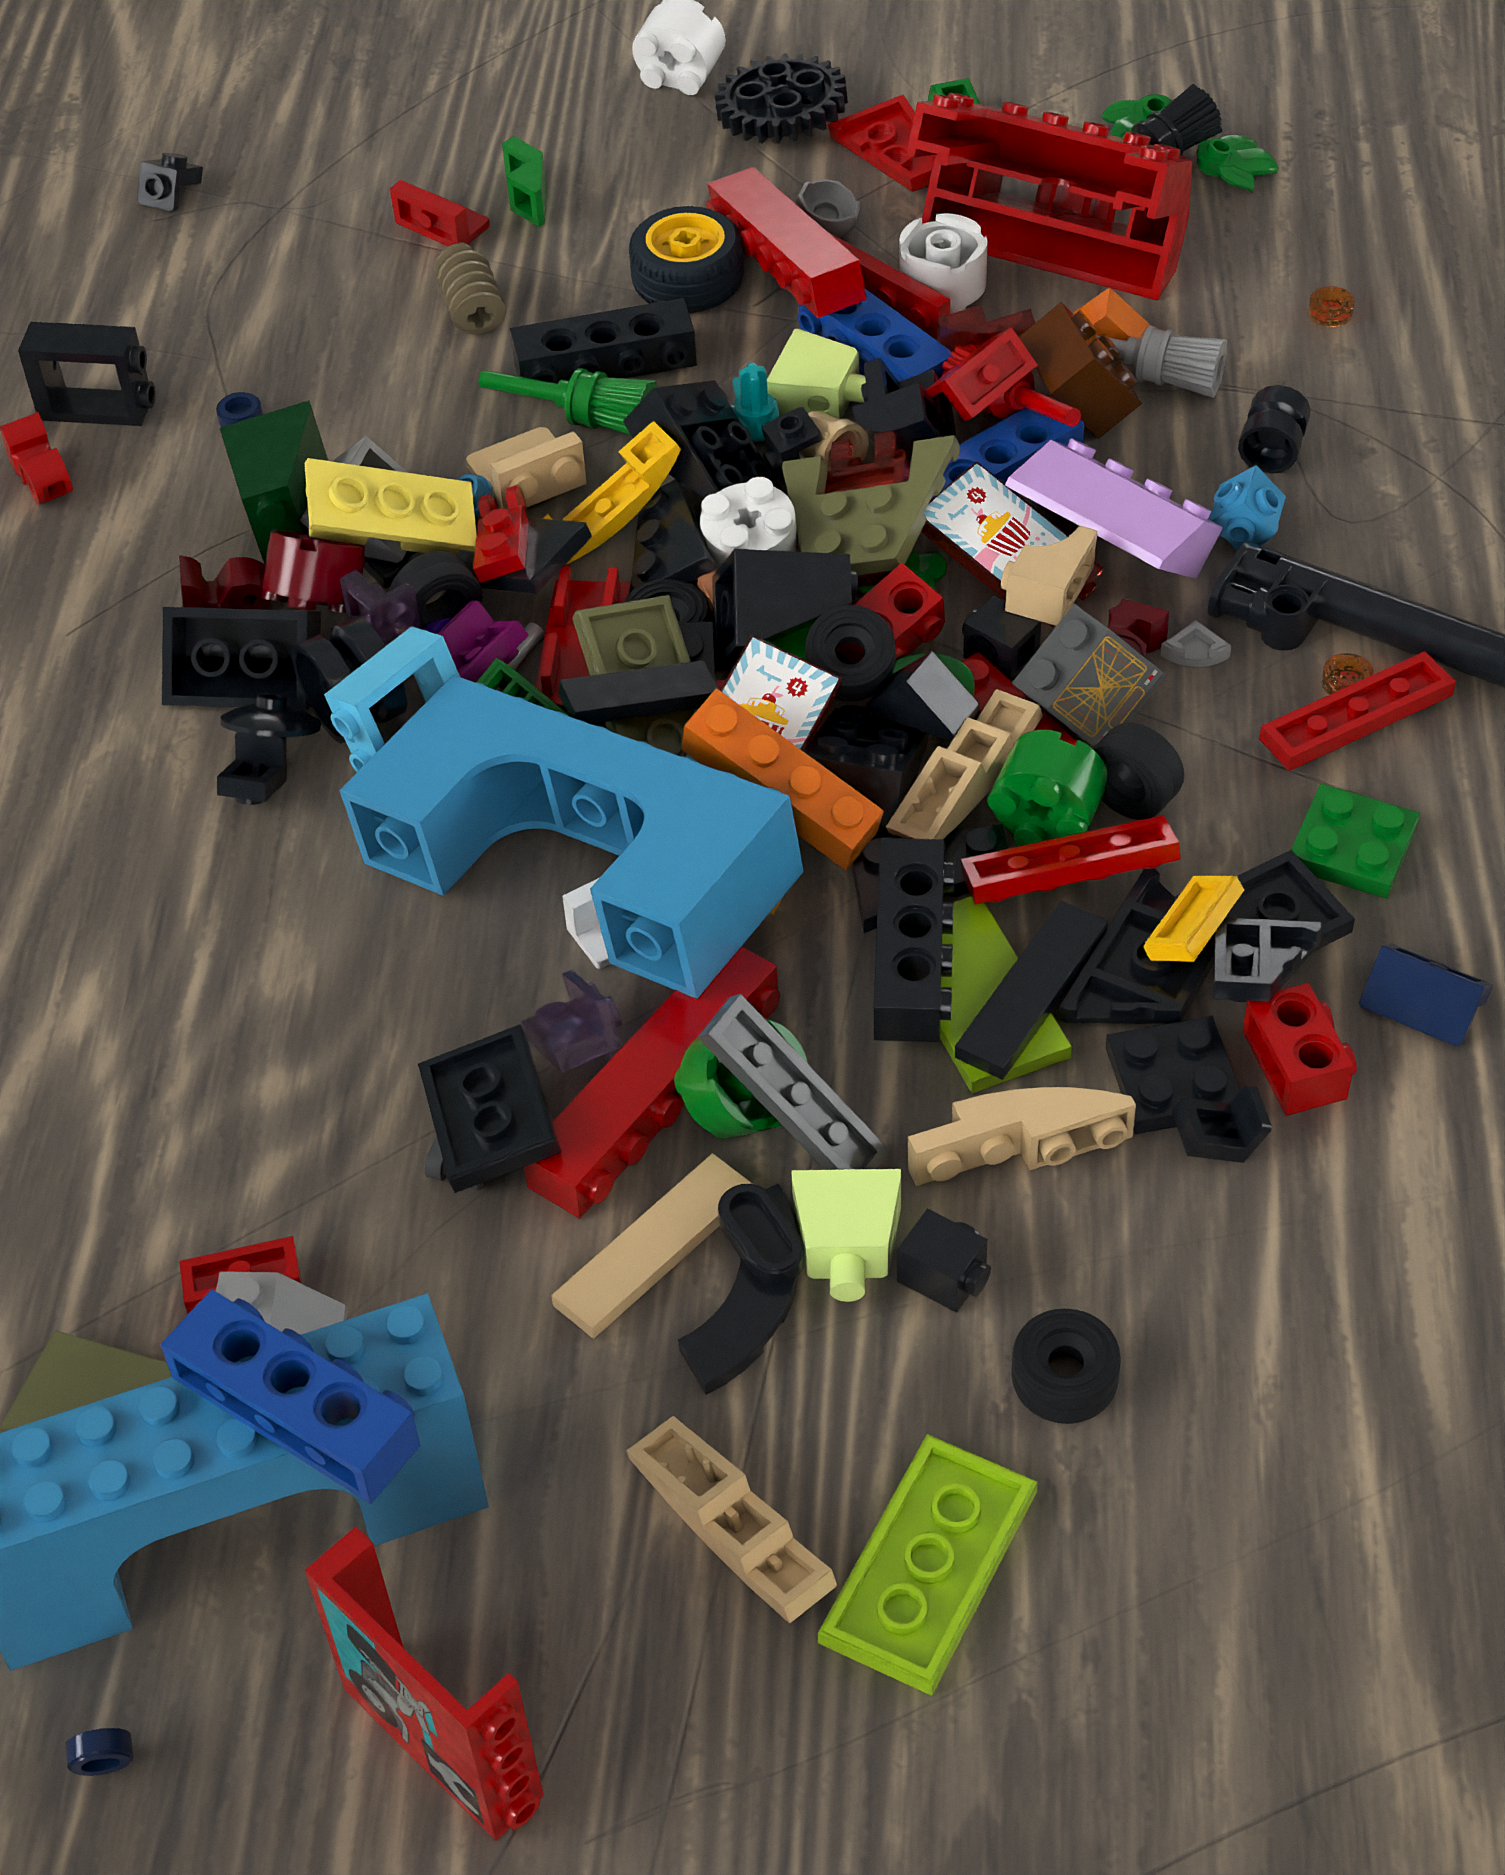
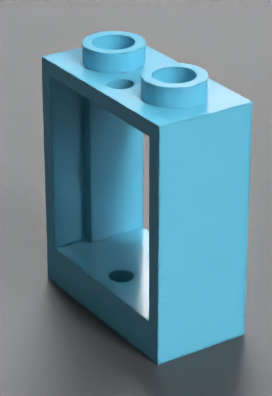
[324,626,460,772]

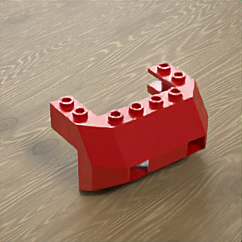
[906,93,1192,301]

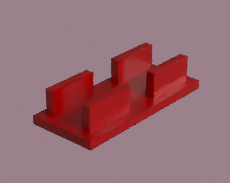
[535,566,631,711]

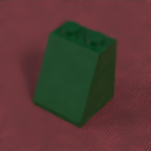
[219,400,328,565]

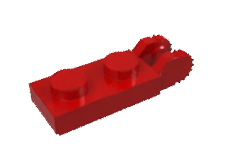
[473,485,529,583]

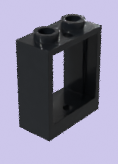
[18,322,156,426]

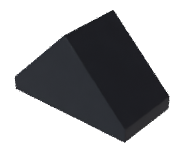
[866,651,979,741]

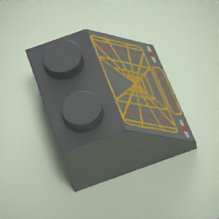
[1012,603,1167,747]

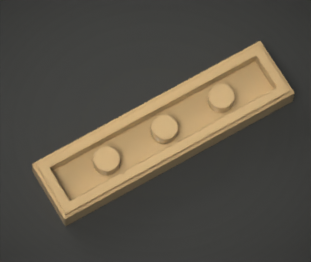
[551,1153,753,1339]

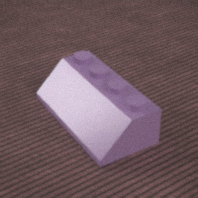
[1005,438,1223,579]

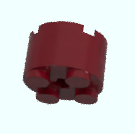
[262,530,366,614]

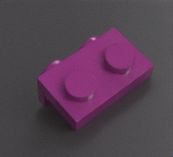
[437,601,529,683]

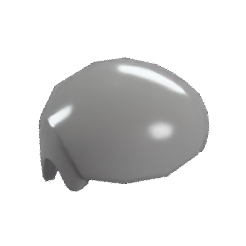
[796,179,860,238]

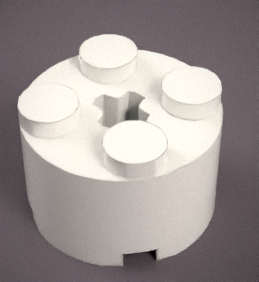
[632,0,726,95]
[899,213,988,316]
[700,477,800,571]

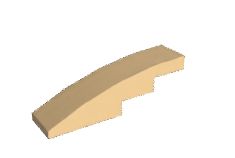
[886,689,1043,839]
[626,1416,837,1624]

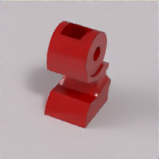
[0,412,73,505]

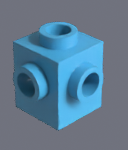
[1209,465,1286,551]

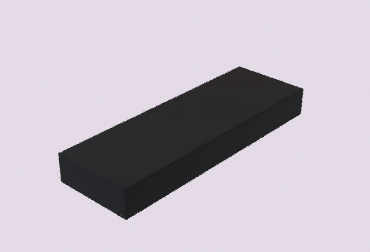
[558,660,719,724]

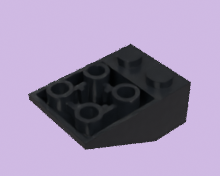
[623,380,783,498]
[803,705,930,829]

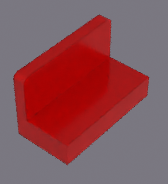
[390,180,490,247]
[925,327,1038,422]

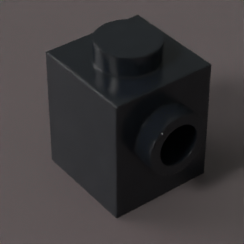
[897,1208,991,1313]

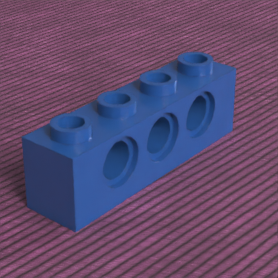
[798,288,952,382]
[908,395,1084,540]
[160,1289,421,1504]

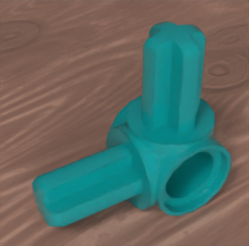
[730,362,780,443]

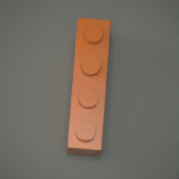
[681,688,884,871]

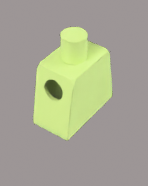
[767,329,866,419]
[792,1169,901,1302]

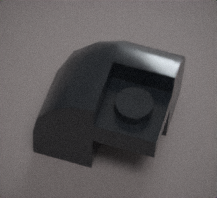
[851,358,956,462]

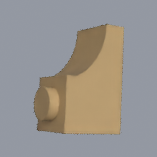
[1001,525,1098,626]

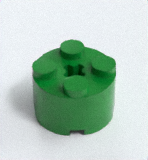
[987,730,1108,846]
[674,1020,807,1139]

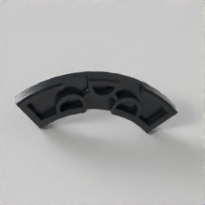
[678,1184,797,1395]

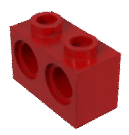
[837,563,946,664]
[1242,982,1357,1116]

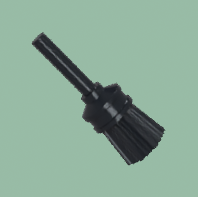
[1132,84,1222,156]

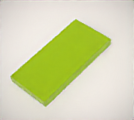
[939,896,1072,1094]
[818,1434,1038,1696]

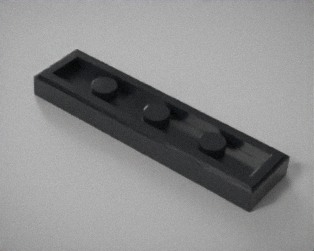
[955,900,1108,1080]

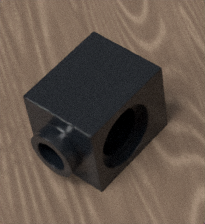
[962,595,1041,682]

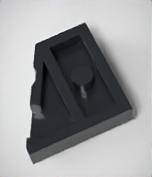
[1213,918,1321,1002]

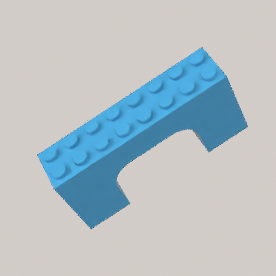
[339,675,804,999]
[0,1293,489,1671]

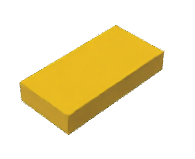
[1143,876,1244,962]

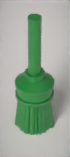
[478,368,658,436]

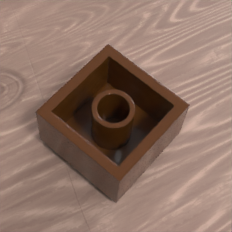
[1019,302,1142,438]

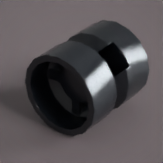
[1238,385,1311,474]

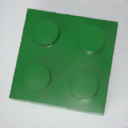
[1291,783,1420,899]

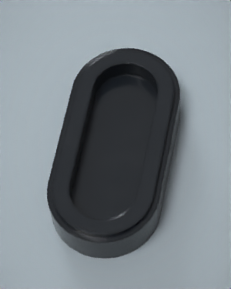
[718,1184,804,1285]

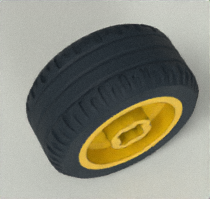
[629,206,744,313]

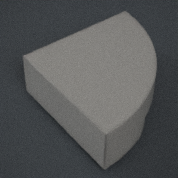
[1160,620,1232,667]

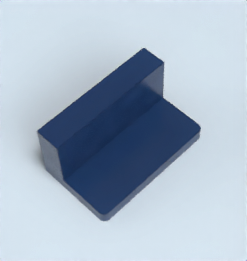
[1359,944,1494,1046]

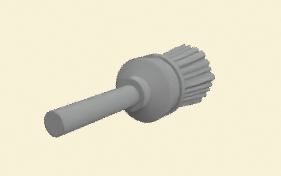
[1095,325,1228,398]

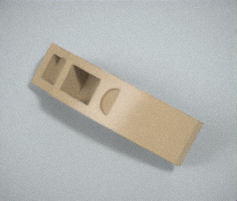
[908,1087,1136,1186]

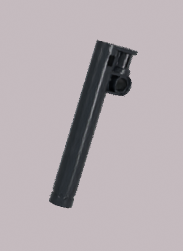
[1208,541,1505,688]

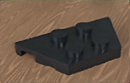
[1059,868,1215,1024]

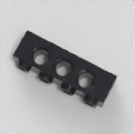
[510,298,697,384]
[874,838,954,1042]

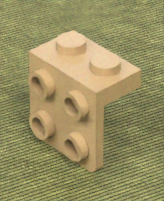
[466,427,587,510]

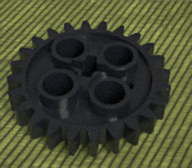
[715,54,848,144]

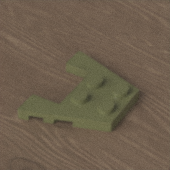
[782,435,961,575]

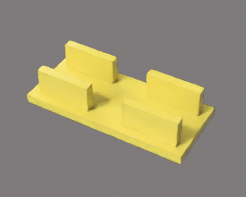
[305,458,477,555]

